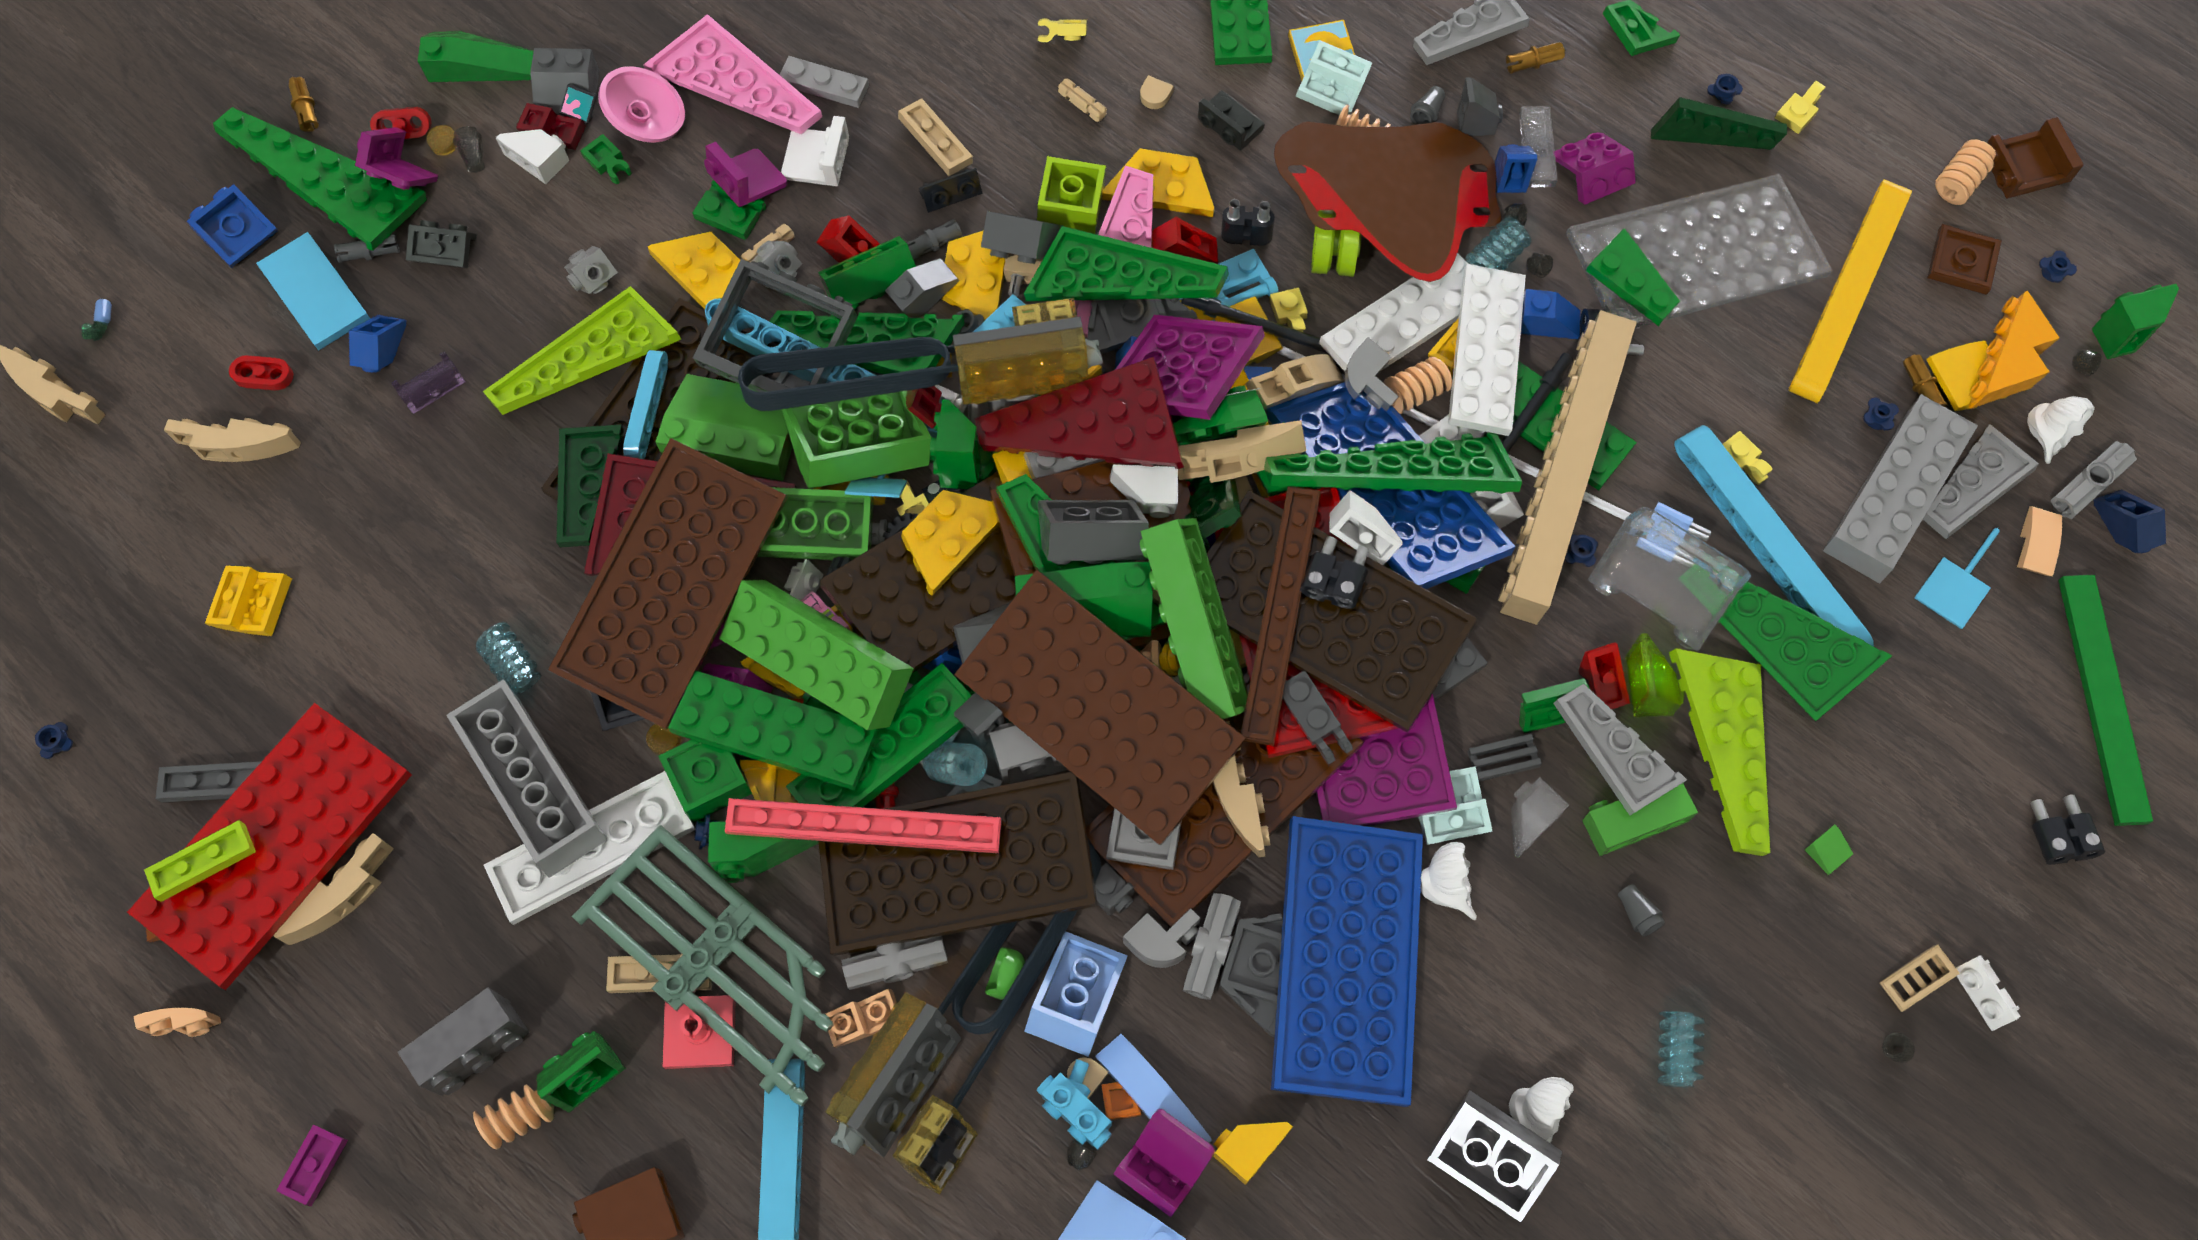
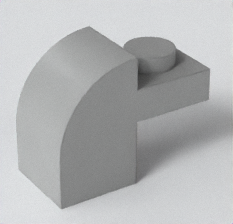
[1345,337,1399,411]
[1123,908,1200,968]

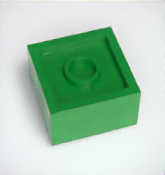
[658,740,752,823]

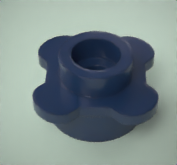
[1707,74,1743,105]
[2039,251,2077,283]
[1863,397,1899,431]
[1565,535,1598,567]
[35,722,73,759]
[694,814,718,850]

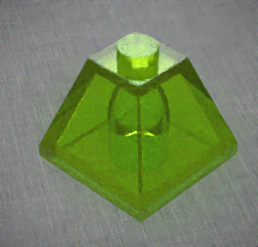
[1626,633,1684,717]

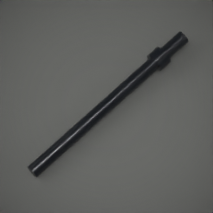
[1181,298,1328,354]
[1469,353,1574,494]

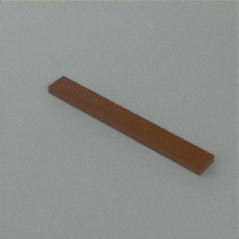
[1241,486,1321,746]

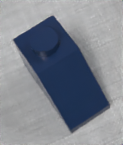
[2094,490,2166,553]

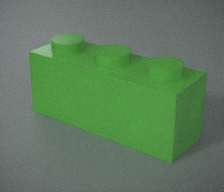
[1582,783,1698,856]

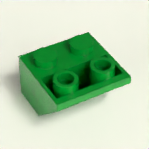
[2092,284,2179,360]
[930,399,981,489]

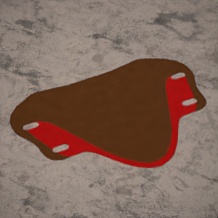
[1274,121,1501,282]

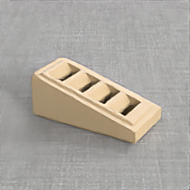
[1879,945,1960,1012]

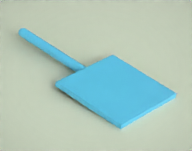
[845,474,907,498]
[1914,528,2000,629]

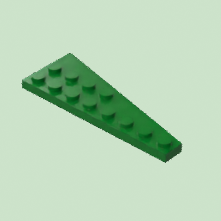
[213,107,427,251]
[1264,432,1523,494]

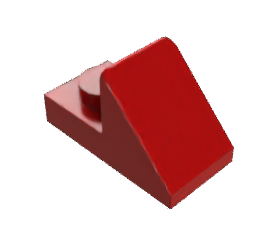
[1578,642,1630,709]

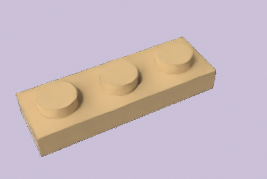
[898,98,973,176]
[606,954,712,993]

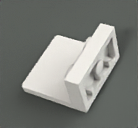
[781,116,849,186]

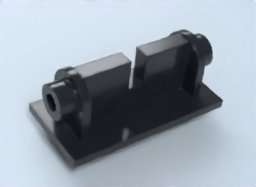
[919,168,983,213]

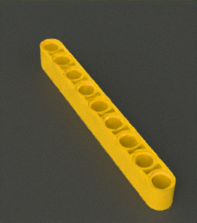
[1788,179,1912,404]

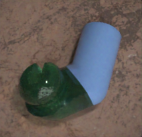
[81,299,112,341]

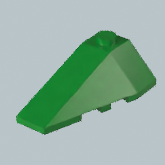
[418,31,534,82]
[1173,386,1268,446]
[1015,562,1153,638]

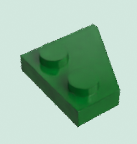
[1603,0,1680,56]

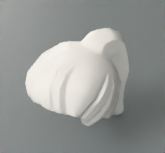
[2027,396,2095,464]
[1421,842,1477,920]
[1509,1077,1574,1143]

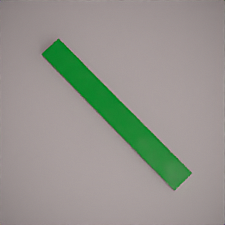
[2058,575,2153,826]

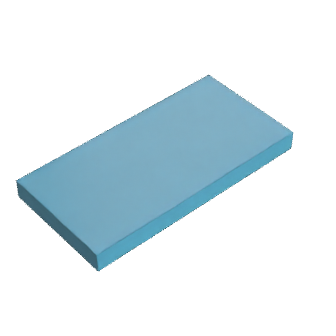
[256,232,370,351]

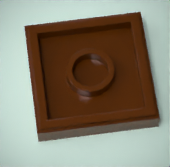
[1927,224,2002,295]

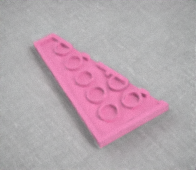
[643,14,822,134]
[1070,165,1154,349]

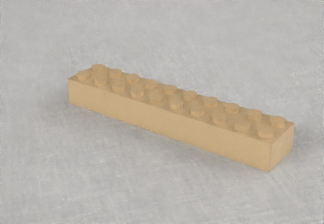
[1498,310,1637,625]

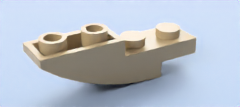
[0,345,105,424]
[1245,354,1345,410]
[164,418,301,462]
[1178,420,1306,483]
[1213,721,1271,857]
[273,833,394,945]

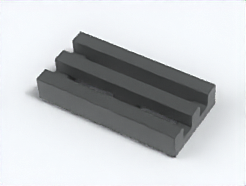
[1467,733,1542,782]

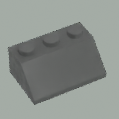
[1038,500,1149,564]

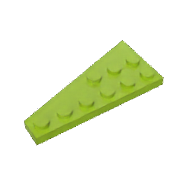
[483,286,682,415]
[1669,648,1770,856]

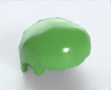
[985,947,1026,1000]

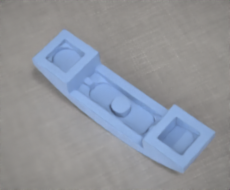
[1095,1034,1213,1144]

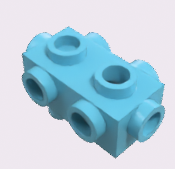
[1036,1059,1112,1150]

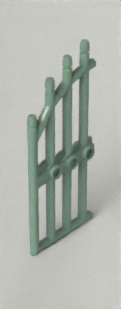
[571,825,834,1106]

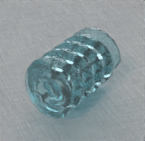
[1466,217,1531,270]
[476,622,542,694]
[923,742,988,786]
[1657,1011,1704,1088]

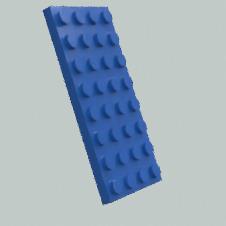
[1266,382,1516,589]
[1271,816,1423,1107]

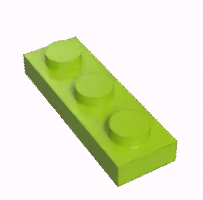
[144,820,256,902]

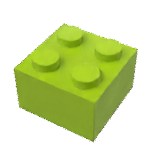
[1037,156,1106,234]

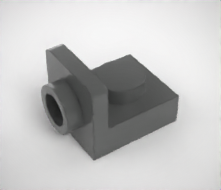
[1095,862,1134,916]

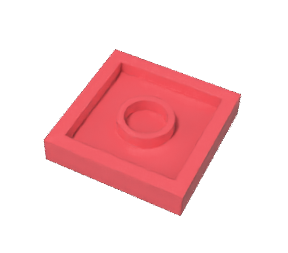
[662,995,736,1069]

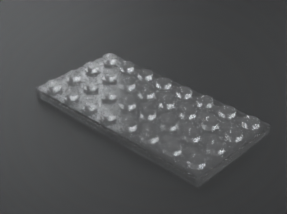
[1566,174,1832,328]

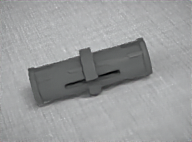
[906,219,962,260]
[334,234,400,263]

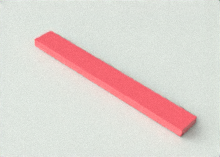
[725,798,1002,853]

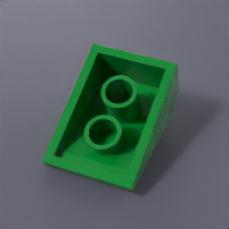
[708,821,818,883]
[537,1031,626,1113]

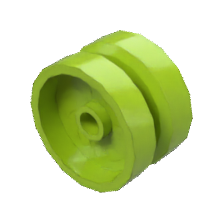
[1311,210,1361,277]

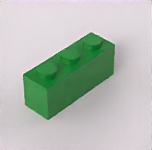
[818,236,916,309]

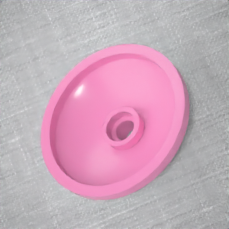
[598,67,685,143]

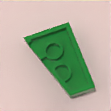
[1586,228,1680,326]

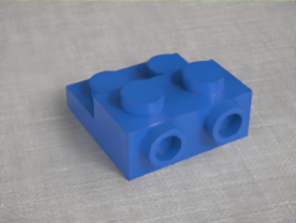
[187,184,278,268]

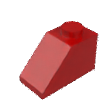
[816,215,880,263]
[1151,217,1218,264]

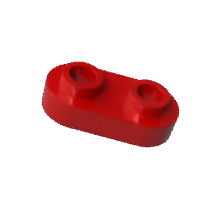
[370,107,432,139]
[229,355,293,391]

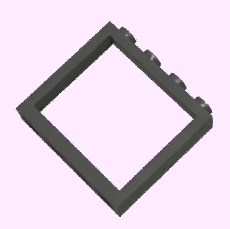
[693,259,858,392]

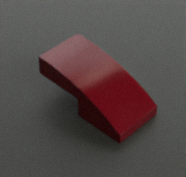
[516,103,586,150]
[906,386,942,429]

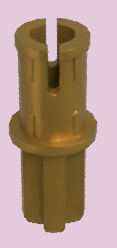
[1506,42,1565,74]
[289,76,319,132]
[1903,354,1947,407]

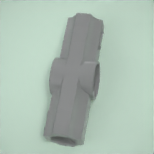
[2051,441,2137,519]
[1183,893,1241,1000]
[842,936,948,990]

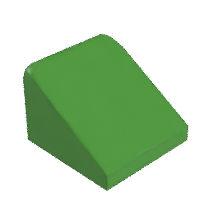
[1805,825,1853,875]

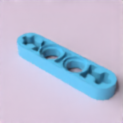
[623,350,668,459]

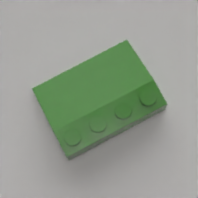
[656,374,793,481]
[782,391,932,489]

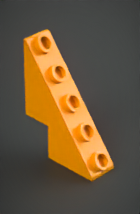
[1969,291,2060,409]

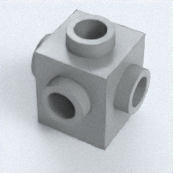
[750,241,802,288]
[564,246,618,294]

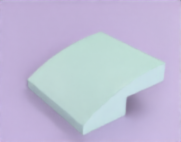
[1295,40,1372,115]
[1419,766,1493,845]

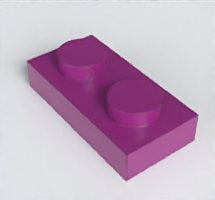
[276,1125,348,1207]

